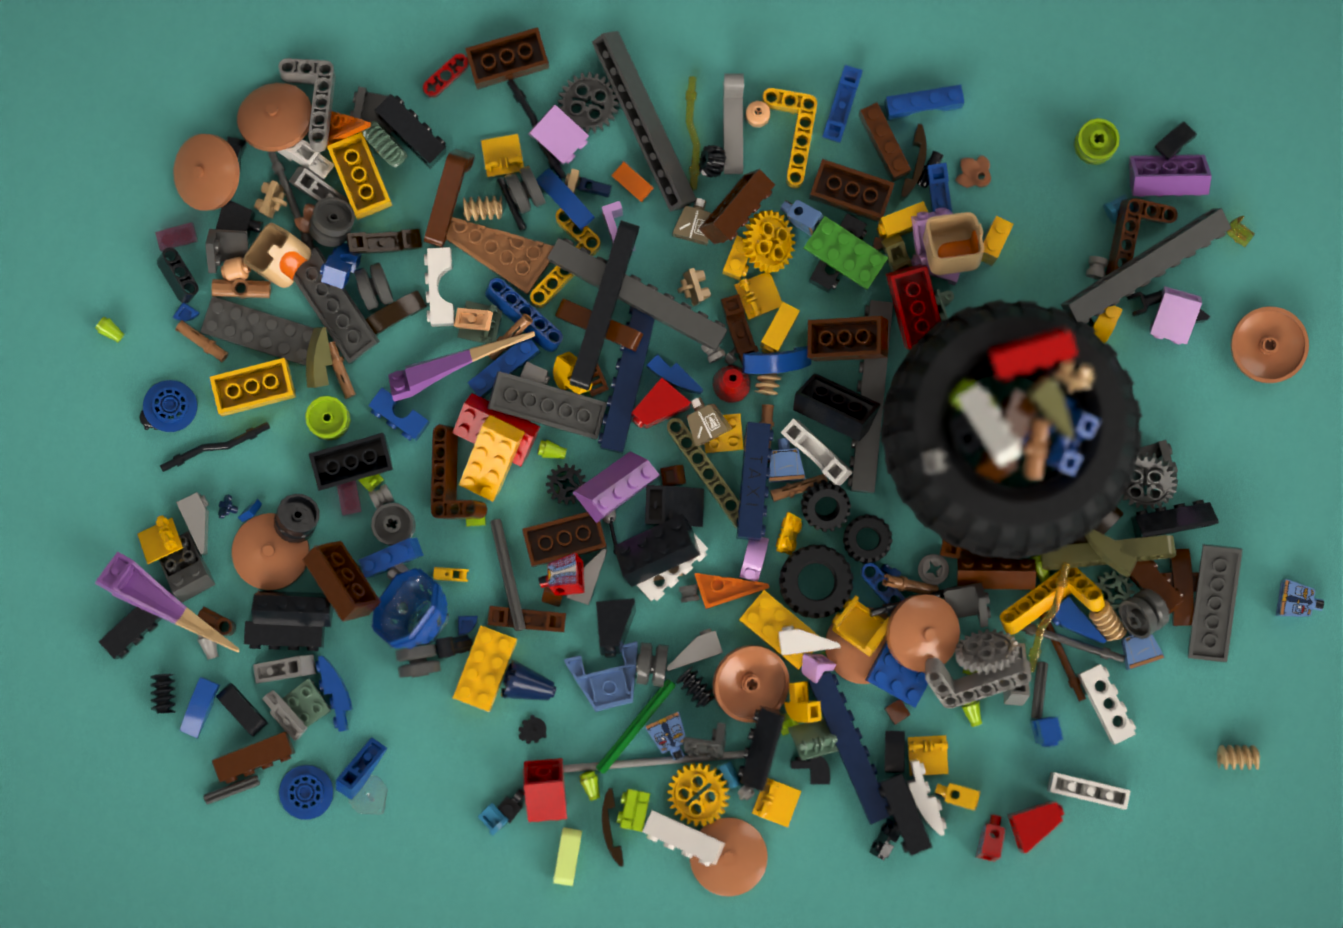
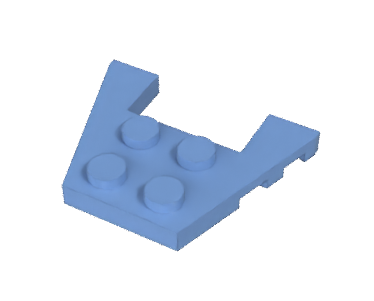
[564,641,638,712]

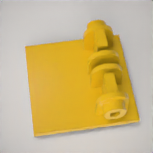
[481,134,524,177]
[734,272,782,320]
[705,413,743,453]
[775,512,802,555]
[137,515,183,564]
[907,735,949,776]
[752,778,801,827]

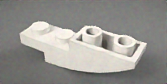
[277,139,335,181]
[906,759,947,836]

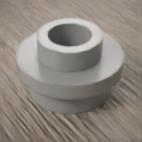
[737,785,755,801]

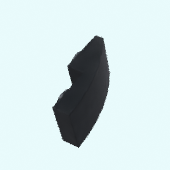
[1154,122,1197,160]
[885,731,905,773]

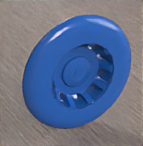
[143,380,197,432]
[279,765,333,820]

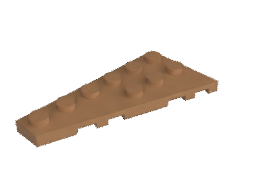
[446,217,554,295]

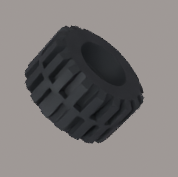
[801,480,851,532]
[843,514,893,564]

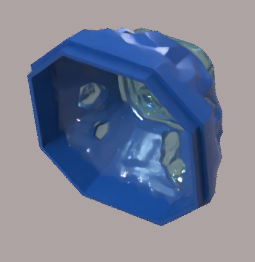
[372,568,449,649]

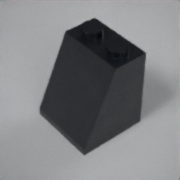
[596,598,636,658]

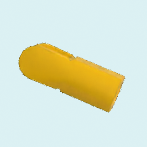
[433,567,469,582]

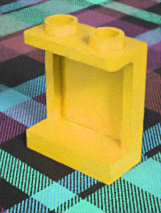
[832,596,889,657]

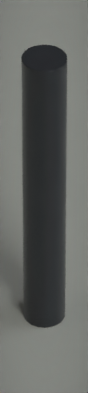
[497,177,527,231]

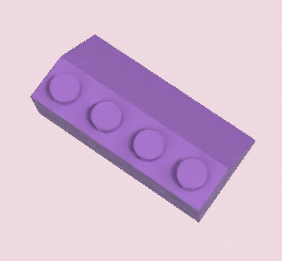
[1129,155,1212,197]
[573,451,659,523]

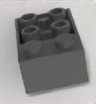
[159,531,216,603]

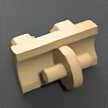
[254,180,288,219]
[677,268,711,306]
[1054,360,1095,394]

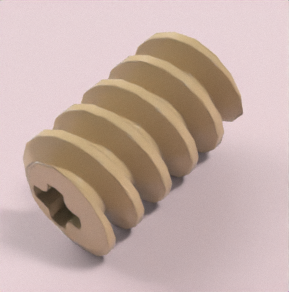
[463,195,503,221]
[755,372,783,395]
[1089,600,1127,641]
[1217,745,1260,770]

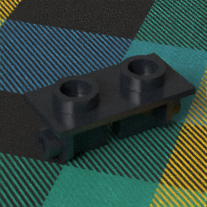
[869,819,900,861]

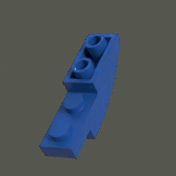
[316,656,353,732]

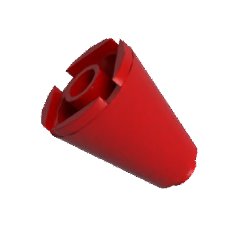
[713,365,751,403]

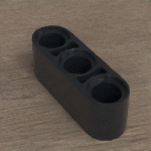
[157,247,199,303]
[216,683,268,737]

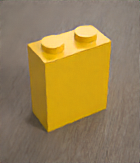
[876,201,928,239]
[981,216,1014,266]
[760,302,800,354]

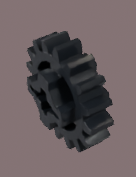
[545,463,586,505]

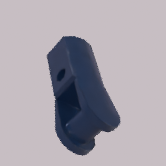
[576,177,612,198]

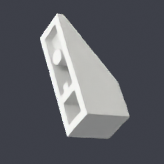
[778,626,840,655]

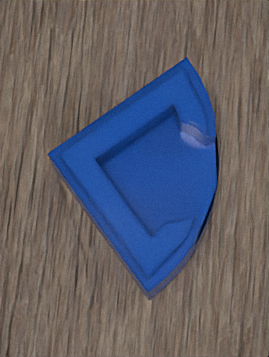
[173,303,200,321]
[238,499,262,522]
[880,564,901,577]
[458,616,478,636]

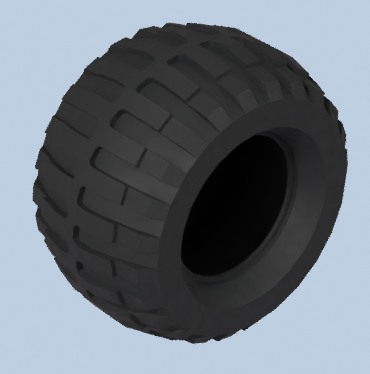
[881,300,1142,559]

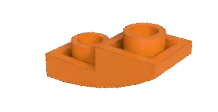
[611,162,654,202]

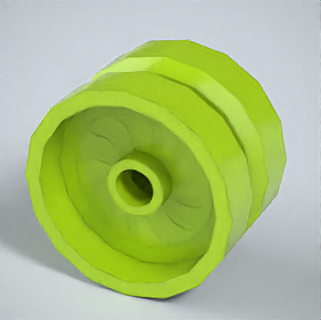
[1074,118,1120,165]
[305,396,351,441]

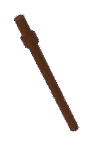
[1040,612,1086,702]

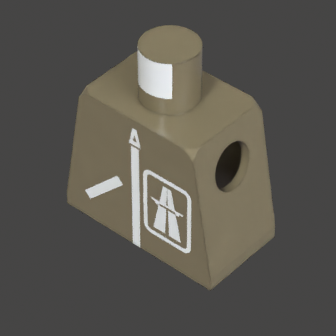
[673,198,711,246]
[687,397,732,446]

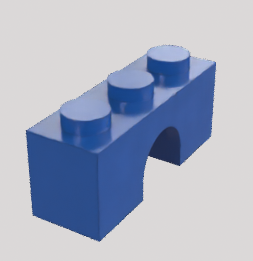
[320,243,362,289]
[368,387,430,441]
[1045,408,1100,476]
[359,538,424,578]
[1030,717,1063,747]

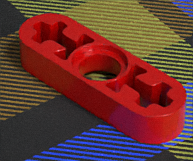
[423,54,469,98]

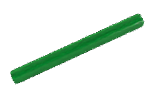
[596,679,676,774]

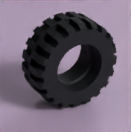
[779,544,854,619]

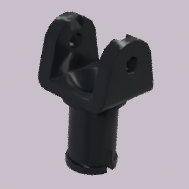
[1127,290,1162,316]

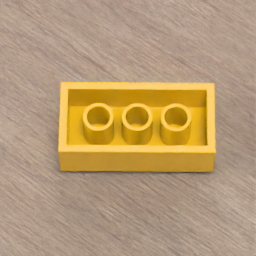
[327,132,393,220]
[209,358,296,417]
[459,415,524,502]
[739,590,819,670]
[453,625,518,712]

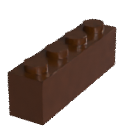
[859,102,911,182]
[957,558,1036,590]
[1129,560,1184,615]
[212,732,295,784]

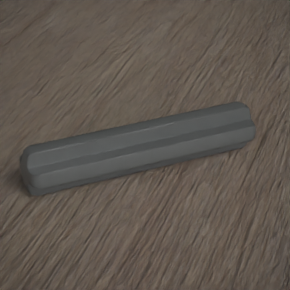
[1031,662,1048,719]
[204,775,260,804]

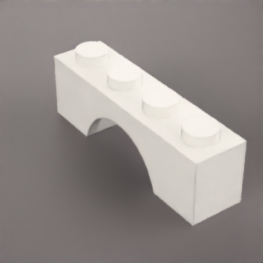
[424,247,455,327]
[781,418,853,486]

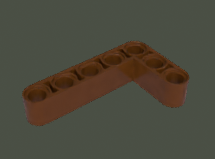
[424,149,475,248]
[1105,198,1178,276]
[431,424,487,520]

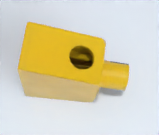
[935,783,981,811]

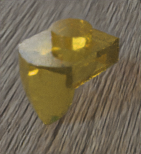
[1227,215,1255,247]

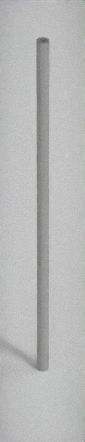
[522,750,744,776]

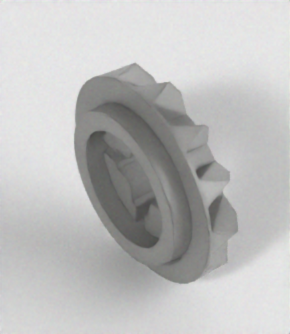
[918,554,949,585]

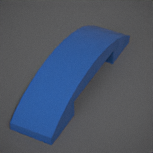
[822,65,863,143]
[927,162,952,212]
[536,168,595,230]
[742,346,812,374]

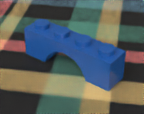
[885,84,964,120]
[467,338,540,398]

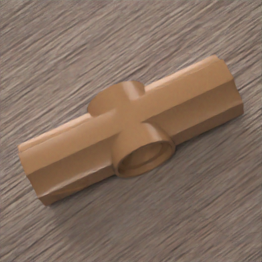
[211,279,271,299]
[1024,416,1050,479]

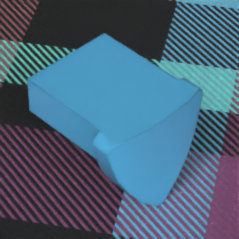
[1103,195,1133,224]
[719,761,741,789]
[478,803,509,836]

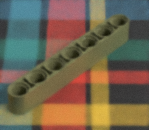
[667,418,739,529]
[1040,535,1176,570]

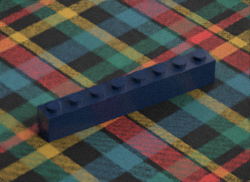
[598,306,655,454]
[808,672,889,825]

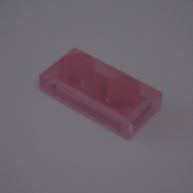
[155,222,198,252]
[337,481,362,516]

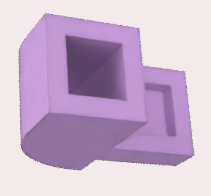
[739,537,769,582]

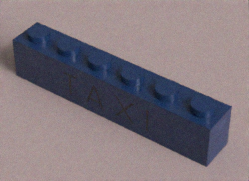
[736,422,774,541]

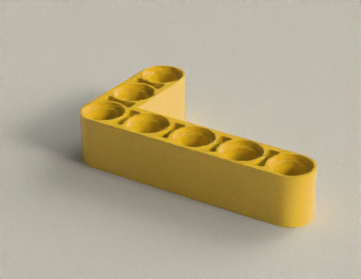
[762,88,817,189]
[530,208,601,308]
[1000,568,1105,635]

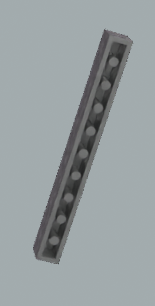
[592,31,697,212]
[1061,208,1231,323]
[547,238,727,352]
[847,300,893,494]

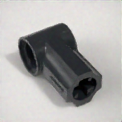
[435,635,473,659]

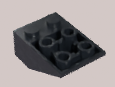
[645,485,704,527]

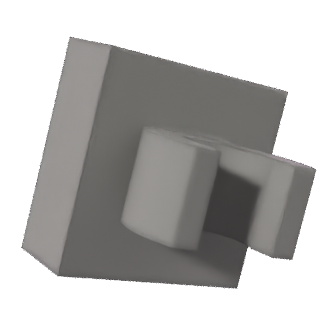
[923,450,948,474]
[387,563,409,581]

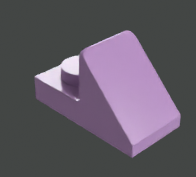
[802,653,837,683]

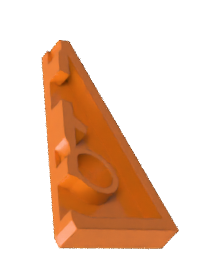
[328,111,371,145]
[694,573,770,609]

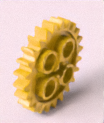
[742,210,796,273]
[667,762,730,826]

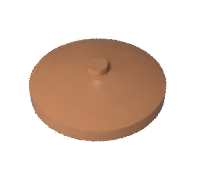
[237,83,312,151]
[173,134,240,211]
[1230,307,1309,383]
[232,513,310,590]
[886,594,960,672]
[825,607,890,684]
[713,645,790,723]
[690,818,768,896]

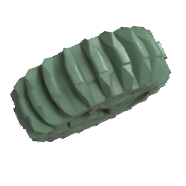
[362,121,407,167]

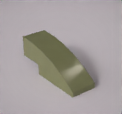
[881,234,912,272]
[306,327,333,388]
[1085,530,1137,578]

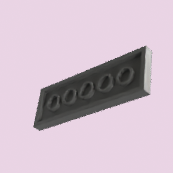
[293,247,380,363]
[200,296,314,366]
[487,371,607,440]
[1187,544,1243,662]

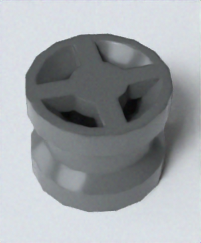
[679,584,700,603]

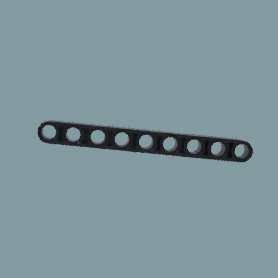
[570,220,640,390]

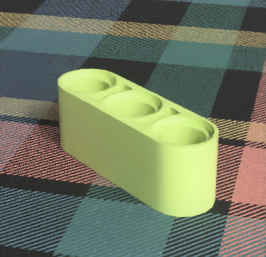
[553,827,582,886]

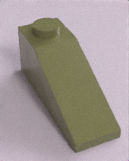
[1025,377,1074,439]

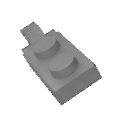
[263,690,307,741]

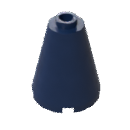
[501,660,557,701]

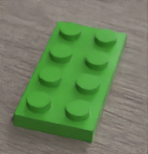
[803,216,888,290]

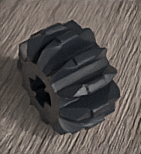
[698,145,726,178]

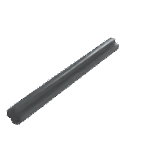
[490,519,526,631]

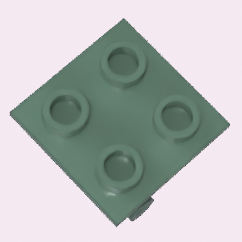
[934,289,954,322]
[457,300,503,344]
[282,678,331,727]
[788,719,838,760]

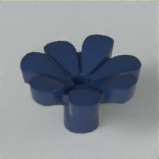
[218,494,238,519]

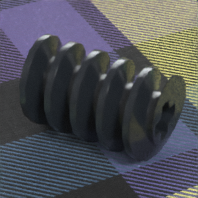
[676,666,715,708]
[150,674,176,713]

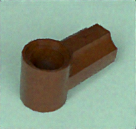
[197,606,236,636]

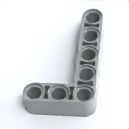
[278,58,335,152]
[723,73,744,174]
[925,658,1031,708]

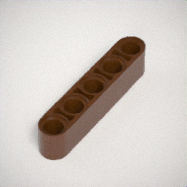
[555,299,644,352]

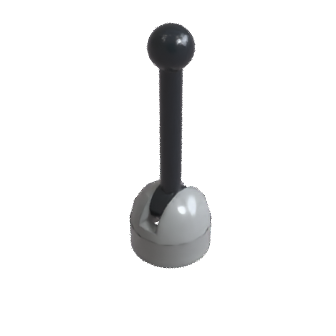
[602,510,617,555]

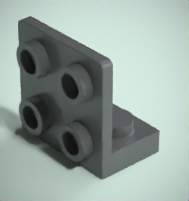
[205,229,249,273]
[683,723,726,760]

